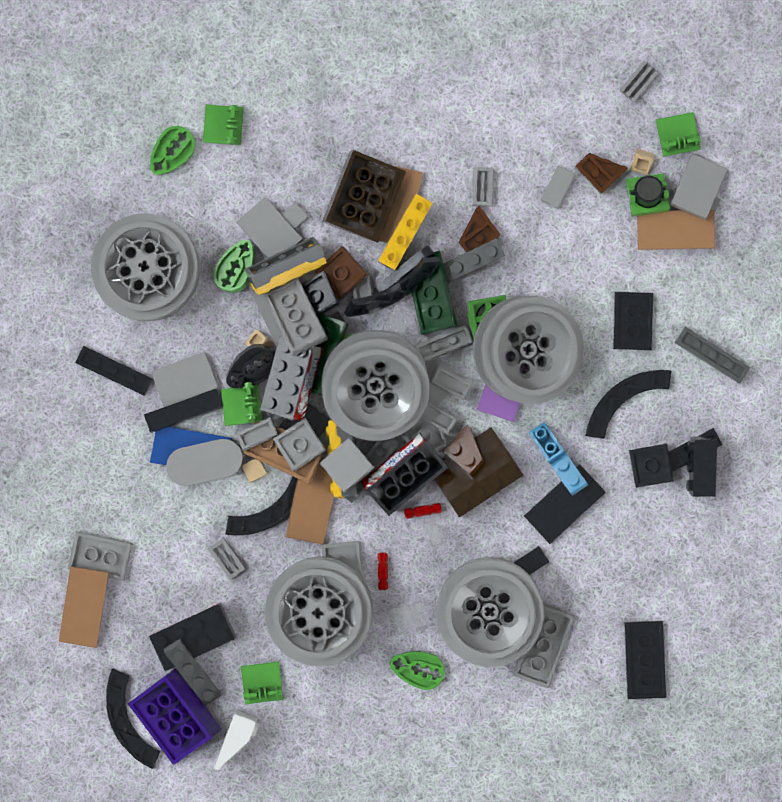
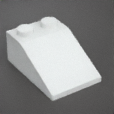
[214,710,260,770]

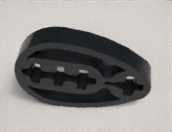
[226,344,275,388]

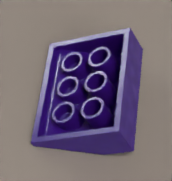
[128,668,222,765]

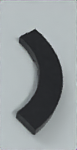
[344,257,440,317]
[585,370,671,439]
[225,476,297,536]
[106,668,161,769]

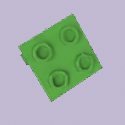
[203,104,244,145]
[656,112,701,157]
[221,382,263,426]
[241,662,283,704]

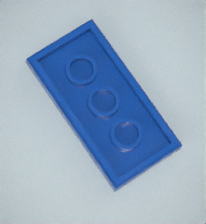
[150,427,232,465]

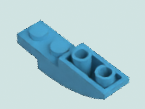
[529,422,588,496]

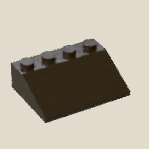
[322,150,406,243]
[434,427,524,518]

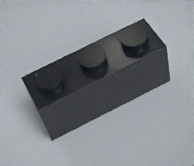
[686,436,717,497]

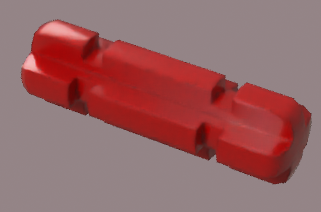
[404,503,442,519]
[378,552,388,590]

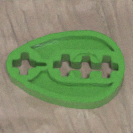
[150,126,195,176]
[213,240,256,293]
[390,651,444,690]

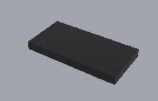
[524,464,606,544]
[624,621,666,699]

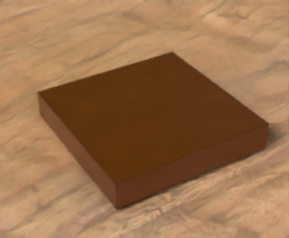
[315,246,369,300]

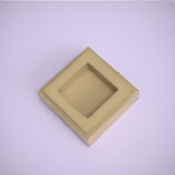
[241,459,267,483]

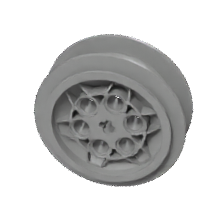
[91,213,200,321]
[473,296,584,404]
[322,330,430,441]
[265,557,373,666]
[437,557,544,667]

